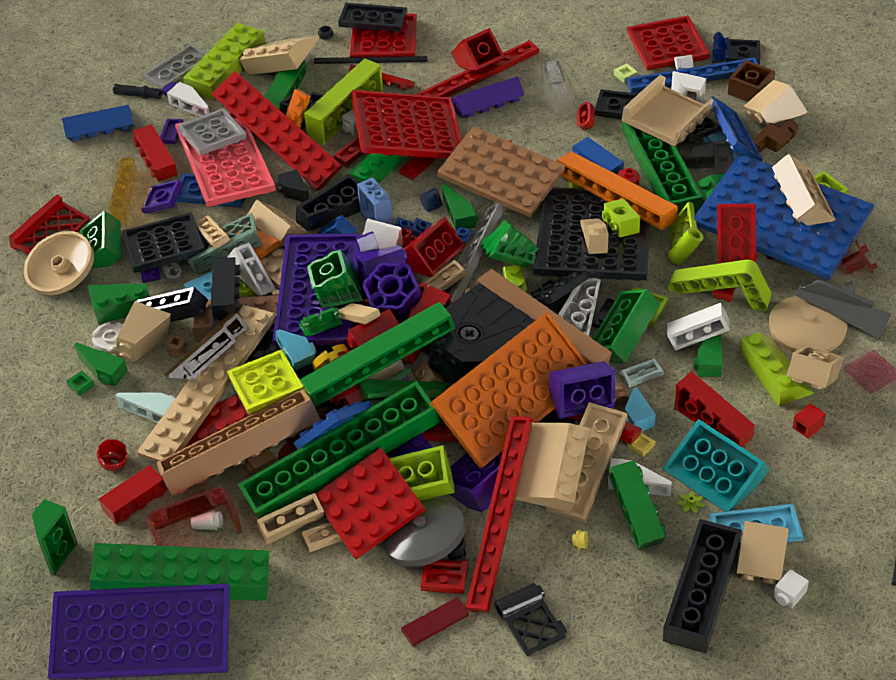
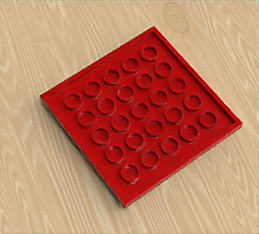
[351,90,462,159]

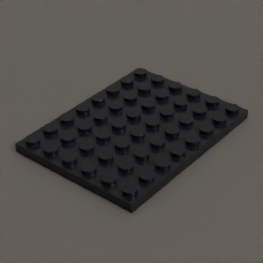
[533,187,652,281]

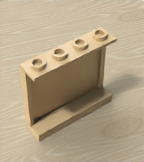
[622,75,713,146]

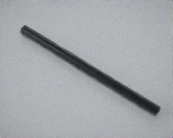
[314,56,427,64]

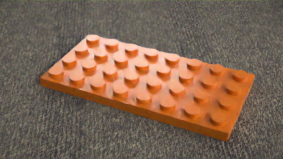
[430,311,588,468]

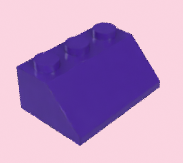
[550,361,615,418]

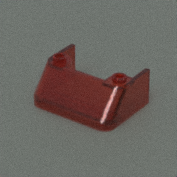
[145,487,242,546]

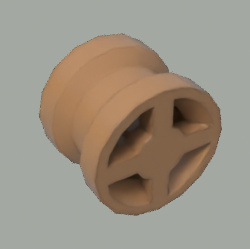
[166,334,187,357]

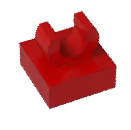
[713,287,736,302]

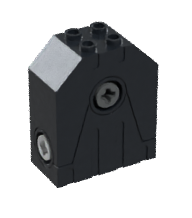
[428,283,535,384]

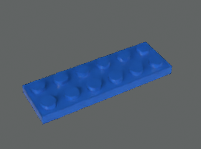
[712,96,763,161]

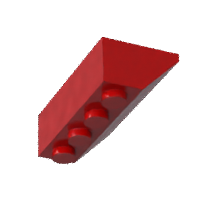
[403,217,465,277]

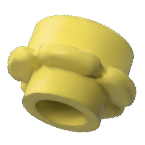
[572,530,589,551]

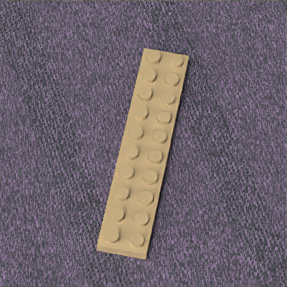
[137,305,276,462]

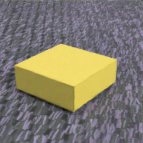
[627,433,656,457]

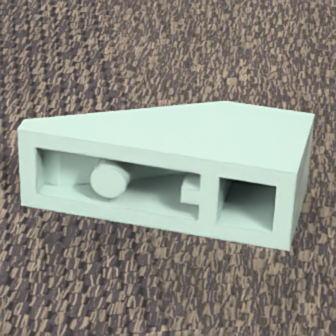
[115,393,175,423]

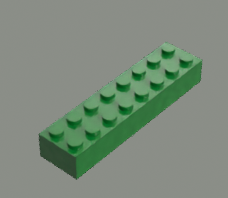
[621,114,703,215]
[90,543,269,601]

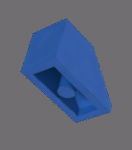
[317,215,357,234]

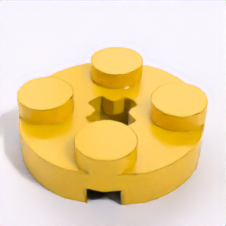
[312,344,348,371]

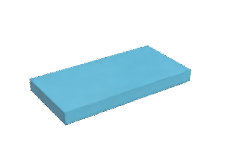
[710,504,804,547]

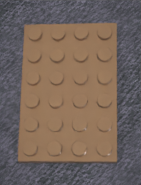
[437,126,565,218]

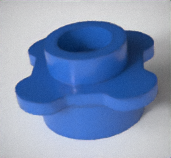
[456,227,474,243]

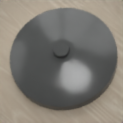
[382,499,466,567]

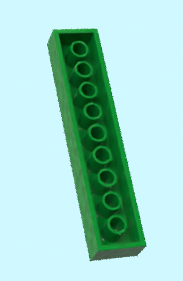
[238,381,441,519]

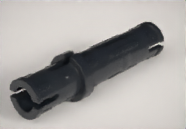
[113,84,163,99]

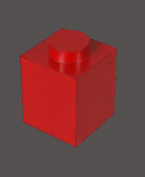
[792,403,826,439]

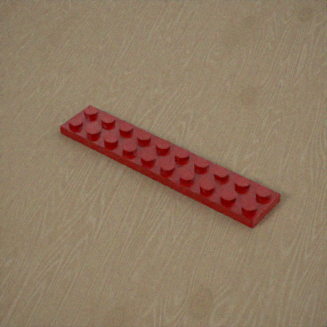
[212,70,343,191]

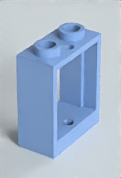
[357,178,393,225]

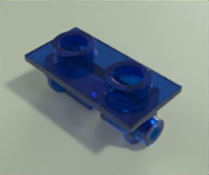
[712,32,729,63]

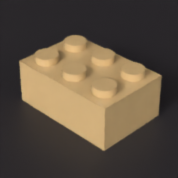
[787,345,844,389]

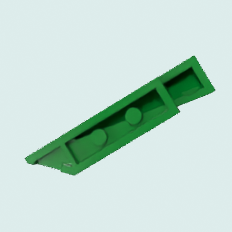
[358,379,451,402]

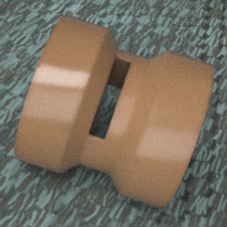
[612,382,629,409]

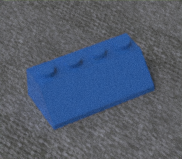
[62,105,134,142]

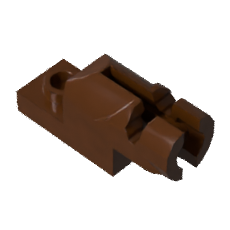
[753,119,799,153]

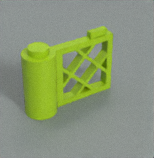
[668,202,704,265]

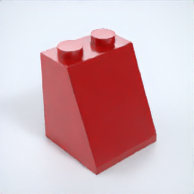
[451,28,505,71]

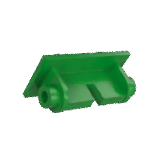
[299,307,342,337]

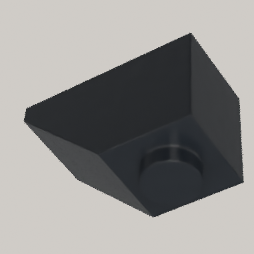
[276,169,309,202]

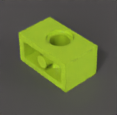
[602,199,640,237]

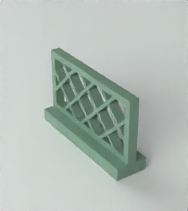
[188,213,262,275]

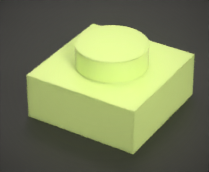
[614,63,637,83]

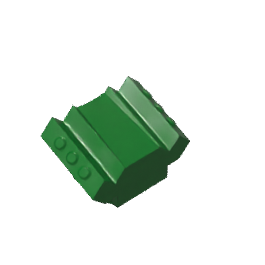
[480,219,539,268]
[307,249,365,308]

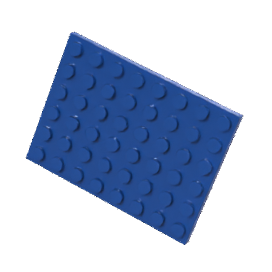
[694,153,875,280]

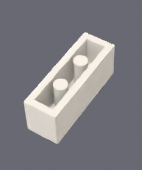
[667,303,730,351]

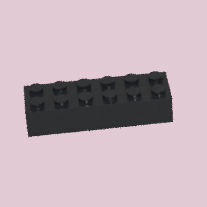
[663,519,742,653]

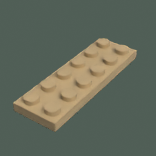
[545,402,628,523]

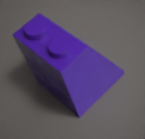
[355,245,408,294]

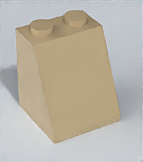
[743,80,808,125]
[116,301,171,362]
[737,521,789,585]

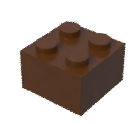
[728,60,775,102]

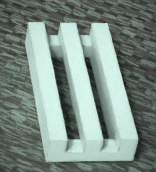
[620,358,664,387]

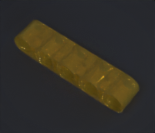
[108,157,137,225]

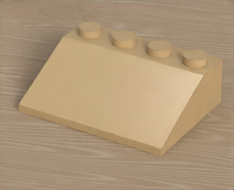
[239,35,320,75]
[515,423,590,513]

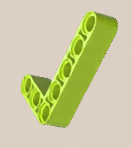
[668,260,772,312]

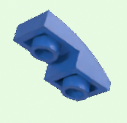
[394,217,432,237]

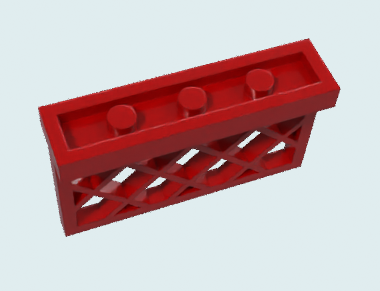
[9,194,90,255]

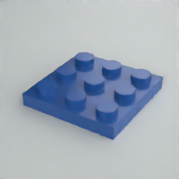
[294,400,372,450]

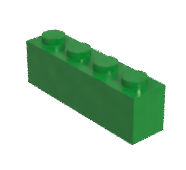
[608,460,666,550]

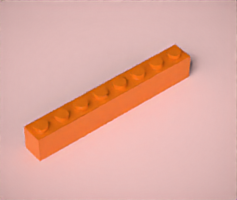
[557,151,678,230]

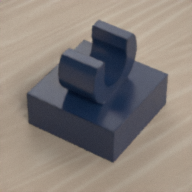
[419,188,443,212]

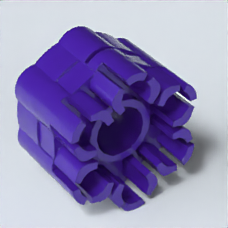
[363,262,421,324]

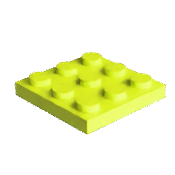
[227,349,304,415]

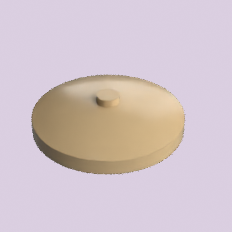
[24,231,94,296]
[769,296,847,352]

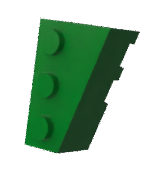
[88,283,150,325]

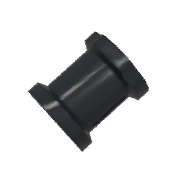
[447,539,466,561]

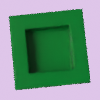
[66,371,95,396]

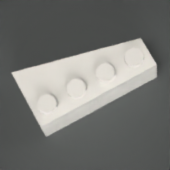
[558,278,601,336]

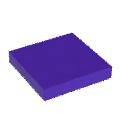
[141,180,183,213]

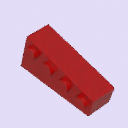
[400,286,451,365]
[674,371,755,447]

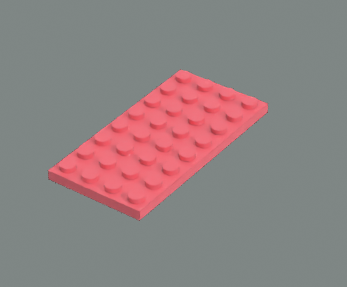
[175,112,276,207]

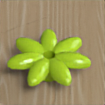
[677,491,705,514]

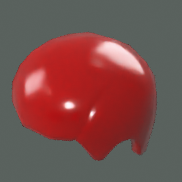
[97,439,128,471]

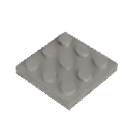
[178,108,247,156]

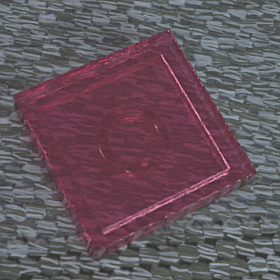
[844,350,896,394]

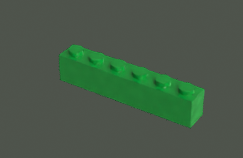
[264,60,307,110]

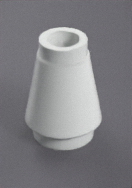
[191,510,224,531]

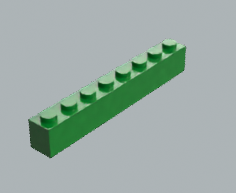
[300,302,455,407]

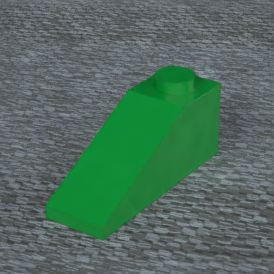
[441,184,479,231]
[693,334,723,377]
[74,342,128,386]

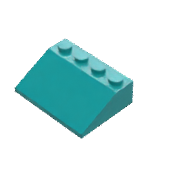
[662,419,770,512]

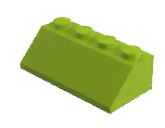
[739,332,814,407]
[389,445,455,501]

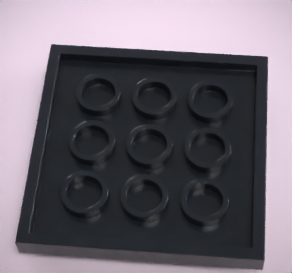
[122,212,205,273]

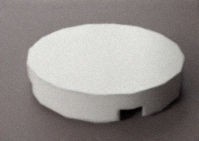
[92,322,123,353]

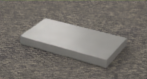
[142,44,207,89]

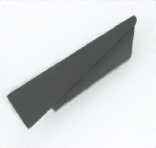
[795,279,891,339]

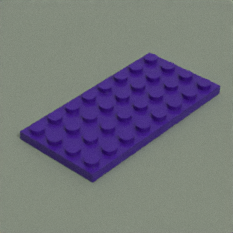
[273,234,360,346]
[48,584,230,680]

